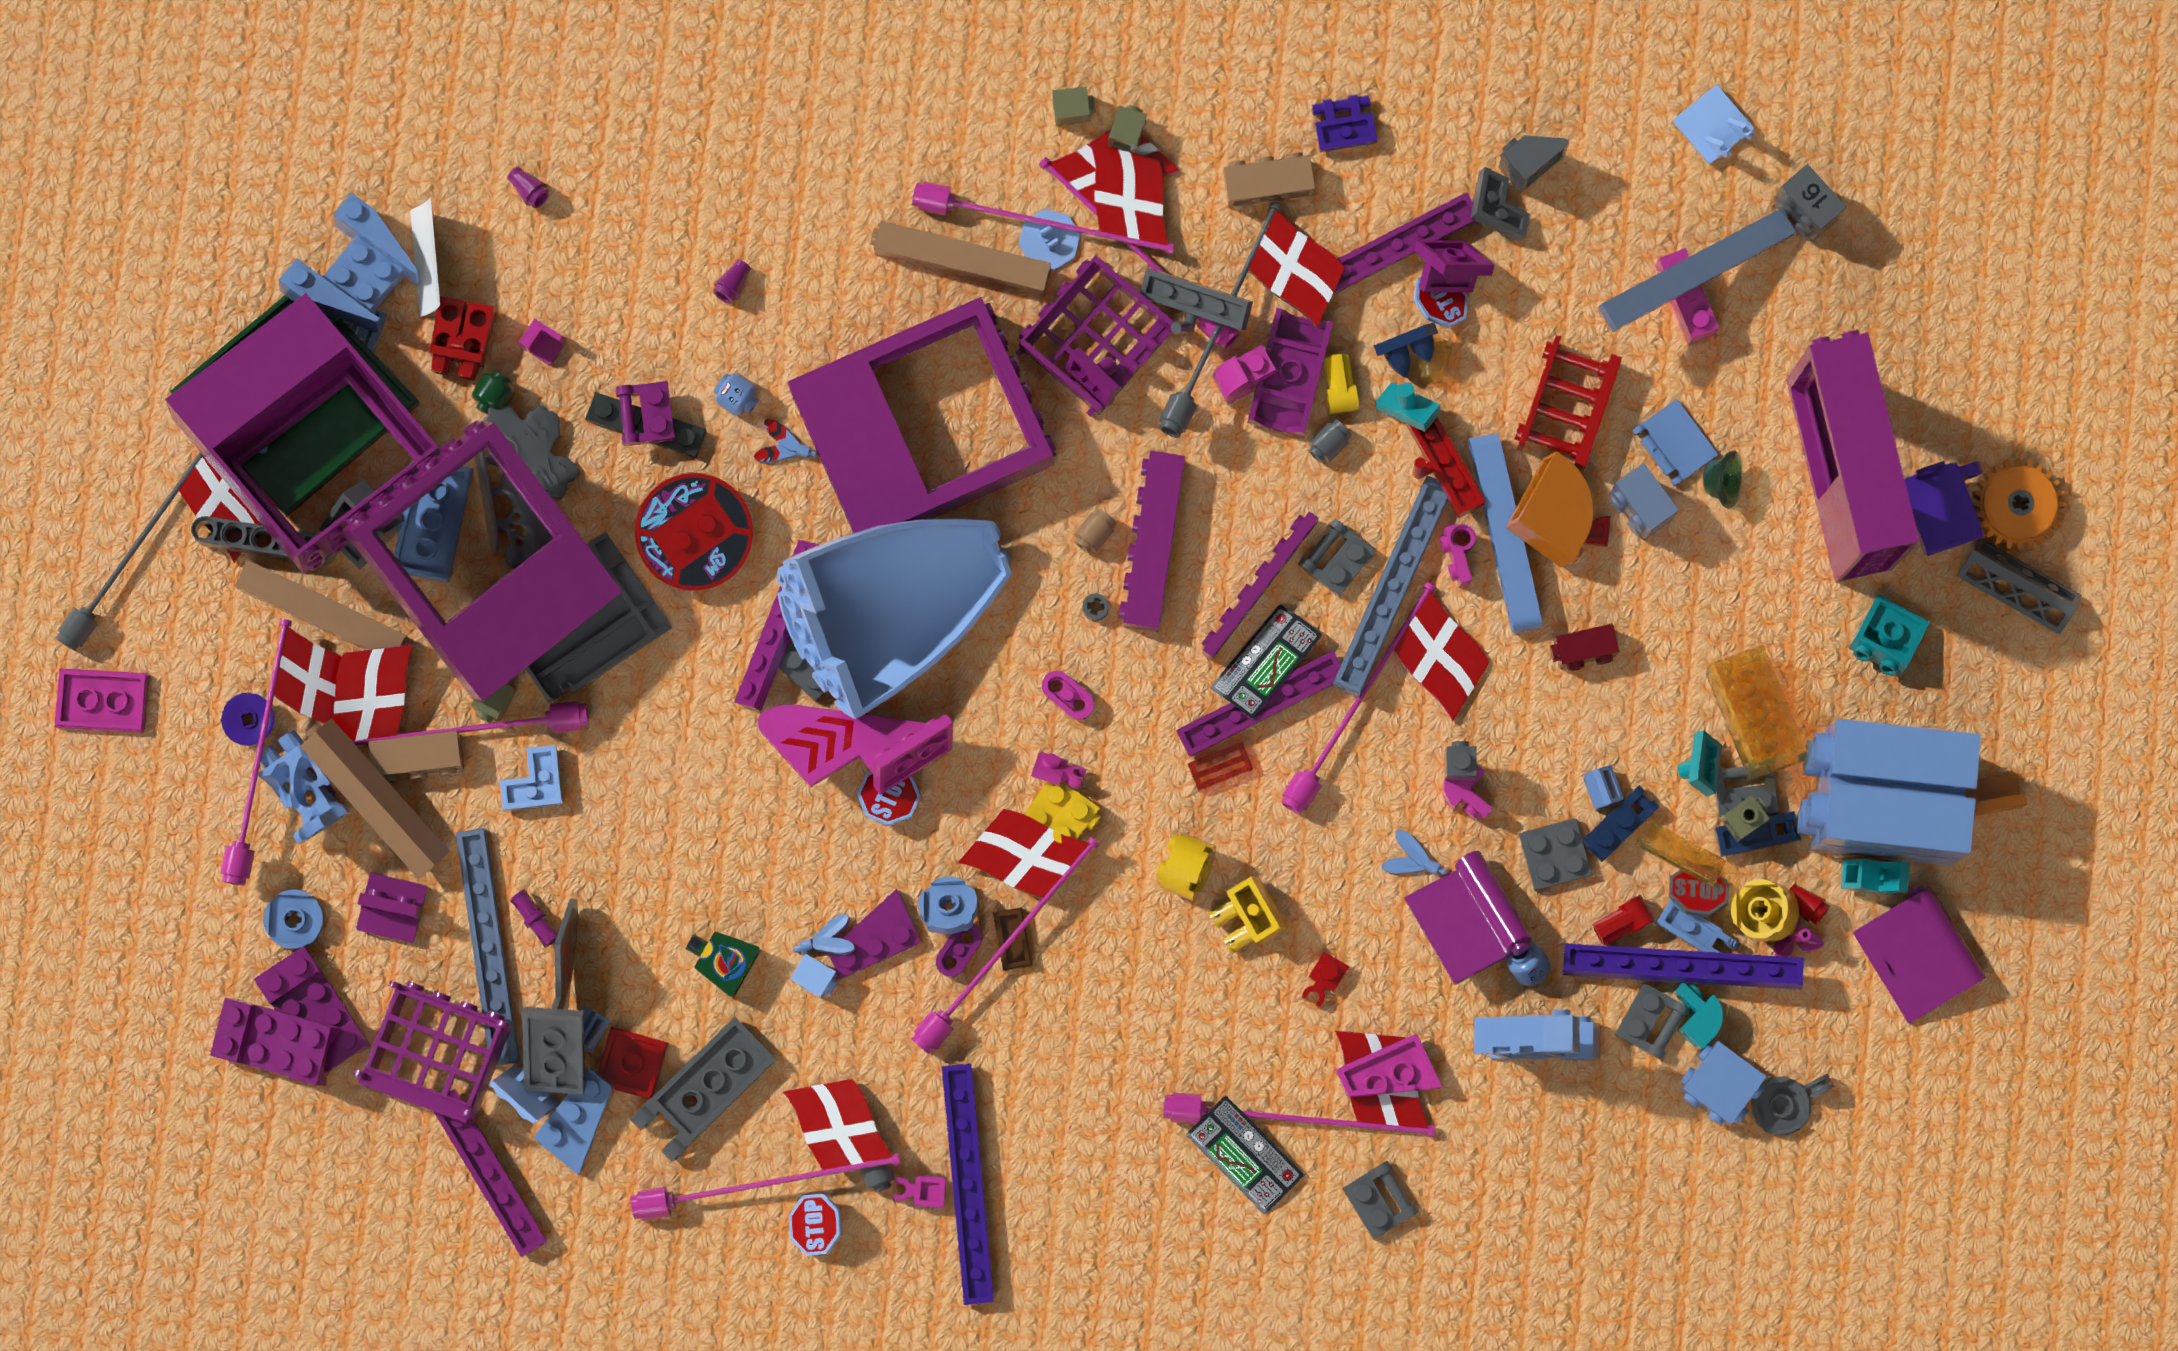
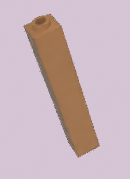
[870,221,1051,297]
[235,560,410,650]
[300,718,450,879]

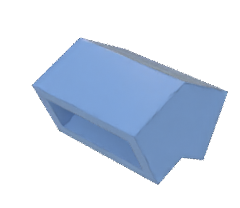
[1582,765,1624,811]
[581,1006,610,1053]

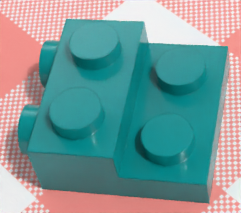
[1848,594,1930,676]

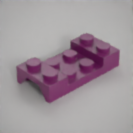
[1247,308,1333,438]
[254,946,371,1076]
[210,998,340,1086]

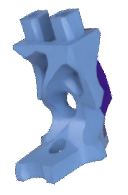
[258,730,349,844]

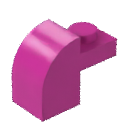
[1212,345,1277,405]
[1442,765,1493,820]

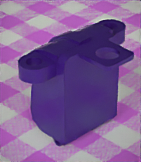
[1905,461,1984,556]

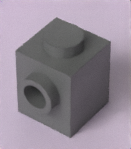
[1444,741,1477,780]

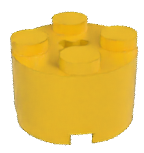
[1156,833,1216,901]
[1731,879,1799,942]

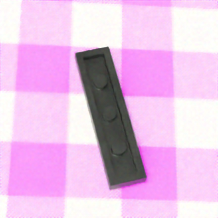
[585,392,706,458]

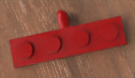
[1405,417,1486,518]

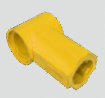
[1324,354,1359,414]

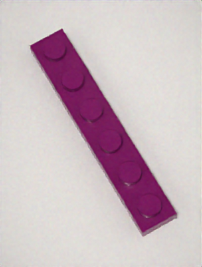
[1332,192,1477,296]
[1201,511,1319,661]
[734,540,819,711]
[1176,651,1341,758]
[433,1088,548,1257]

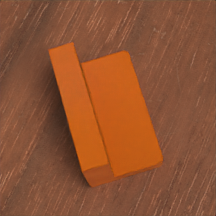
[1965,773,2028,817]

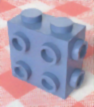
[1680,1041,1766,1127]

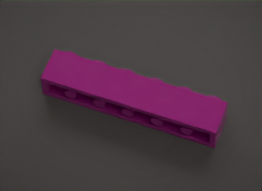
[1118,451,1185,632]

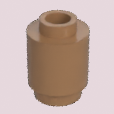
[1074,509,1117,553]

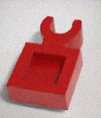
[1302,952,1349,1008]

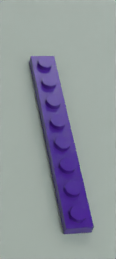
[1563,943,1804,990]
[941,1063,994,1305]

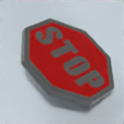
[1669,865,1729,917]

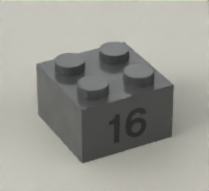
[1774,164,1846,242]

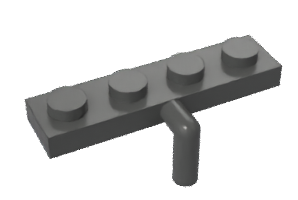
[1140,268,1253,334]

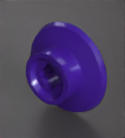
[221,693,274,746]

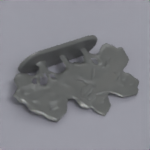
[475,405,581,568]

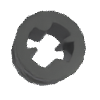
[1083,593,1109,621]
[1804,1073,1835,1099]

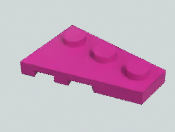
[1335,1033,1442,1098]

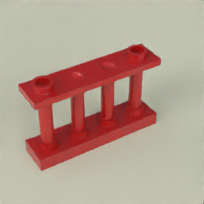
[1514,335,1623,471]

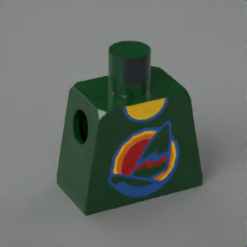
[686,931,761,999]

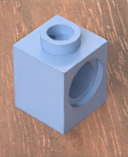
[790,953,839,999]

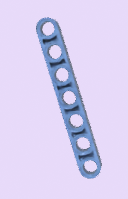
[1468,433,1542,634]

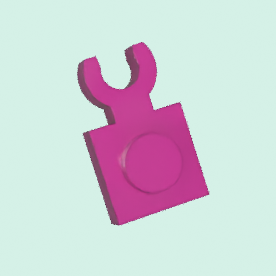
[1031,751,1087,789]
[893,1175,946,1208]

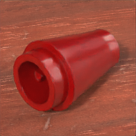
[1790,884,1830,925]

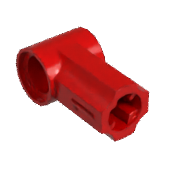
[1592,894,1656,946]

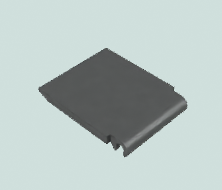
[525,532,672,703]

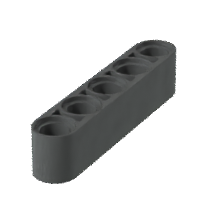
[191,516,337,565]

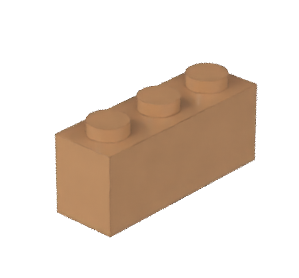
[1223,153,1315,208]
[368,731,464,783]

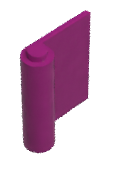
[1404,851,1532,985]
[1852,884,1987,1024]

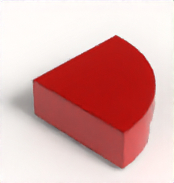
[1583,516,1610,547]

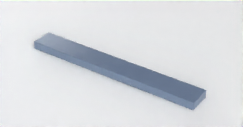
[1598,209,1796,332]
[1332,475,1448,697]
[456,828,520,1066]

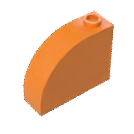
[1505,451,1593,567]

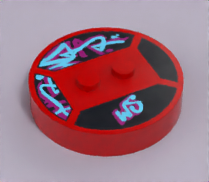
[634,472,753,591]

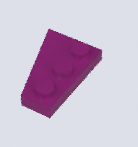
[828,889,921,980]

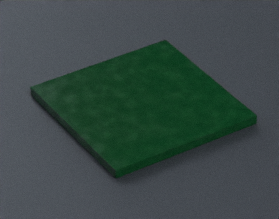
[170,295,420,517]

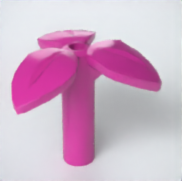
[1774,918,1824,957]

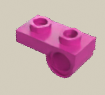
[1439,524,1476,588]

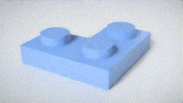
[500,745,563,811]

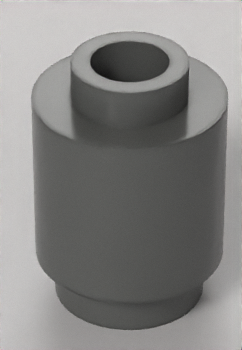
[1308,420,1352,463]
[859,1164,895,1193]

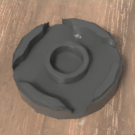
[1751,1076,1811,1136]

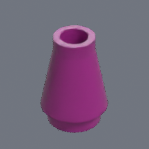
[507,167,550,208]
[713,259,751,304]

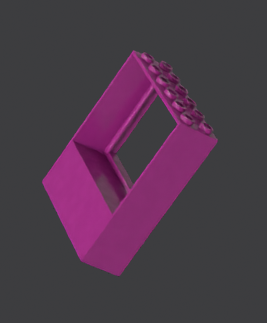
[165,293,440,574]
[787,297,1056,534]
[1786,330,1920,582]
[343,420,622,702]

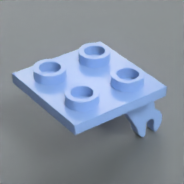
[1672,84,1754,165]
[489,1064,560,1124]

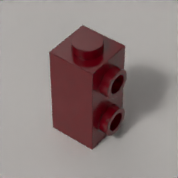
[1550,623,1620,671]

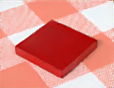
[597,1027,669,1100]

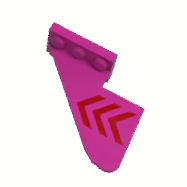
[758,705,953,795]

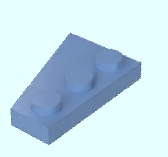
[533,1068,614,1176]

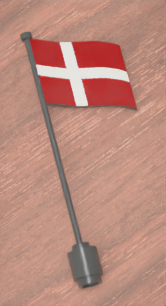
[1159,202,1345,438]
[55,452,262,651]

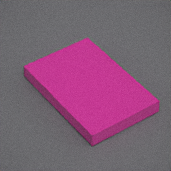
[54,668,149,733]

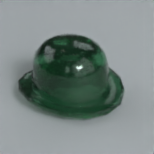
[1702,450,1743,510]

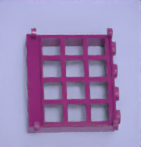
[1015,255,1174,417]
[353,980,512,1127]

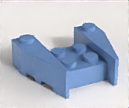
[278,193,420,333]
[1474,1010,1600,1060]

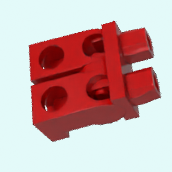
[429,296,498,381]

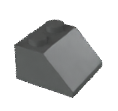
[1498,135,1569,193]
[319,480,405,569]

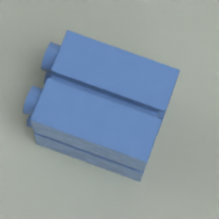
[1797,719,1981,866]

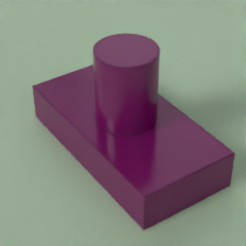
[1065,347,1119,408]

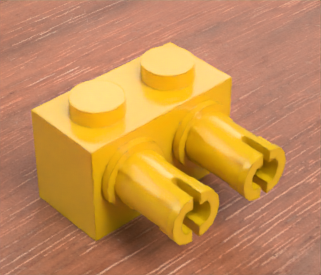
[1208,877,1288,953]

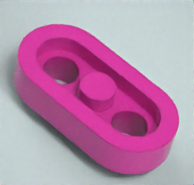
[1042,671,1094,720]

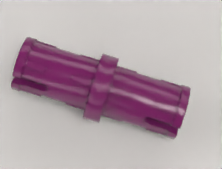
[510,889,558,948]

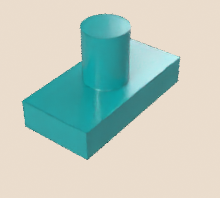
[1375,382,1441,432]
[1678,730,1722,797]

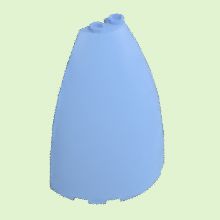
[776,519,1012,719]

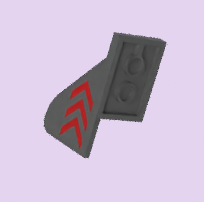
[522,898,585,1094]

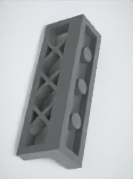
[1957,538,2082,635]

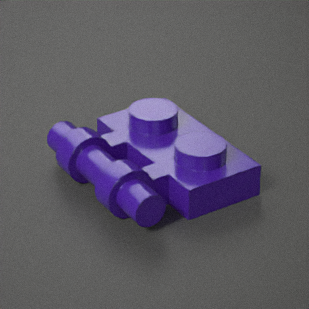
[1311,94,1377,153]

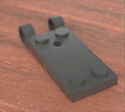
[630,1017,776,1162]

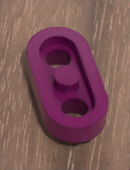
[936,924,982,977]

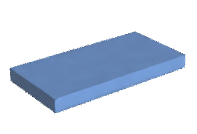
[394,466,473,583]

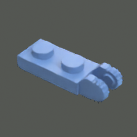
[1655,900,1740,953]

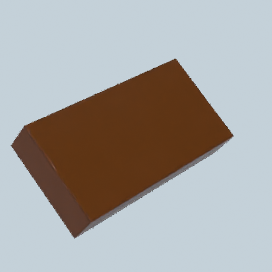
[993,907,1032,971]

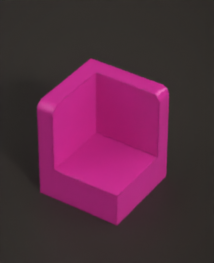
[518,318,567,366]

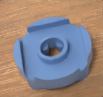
[918,877,979,934]
[263,890,324,950]

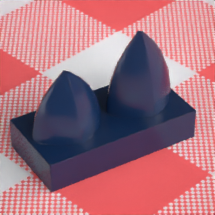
[1373,322,1438,378]

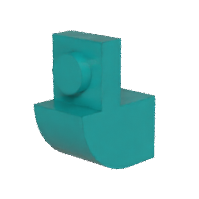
[1841,859,1910,895]
[1673,982,1723,1051]

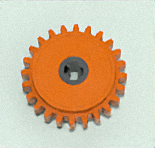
[1972,458,2066,552]

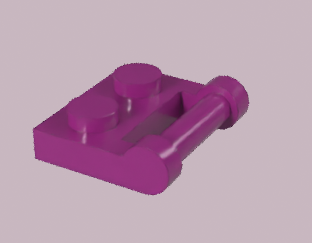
[615,381,675,446]

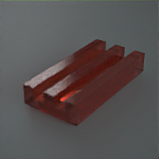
[1187,742,1253,792]

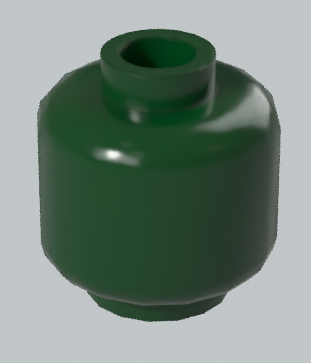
[472,371,516,415]

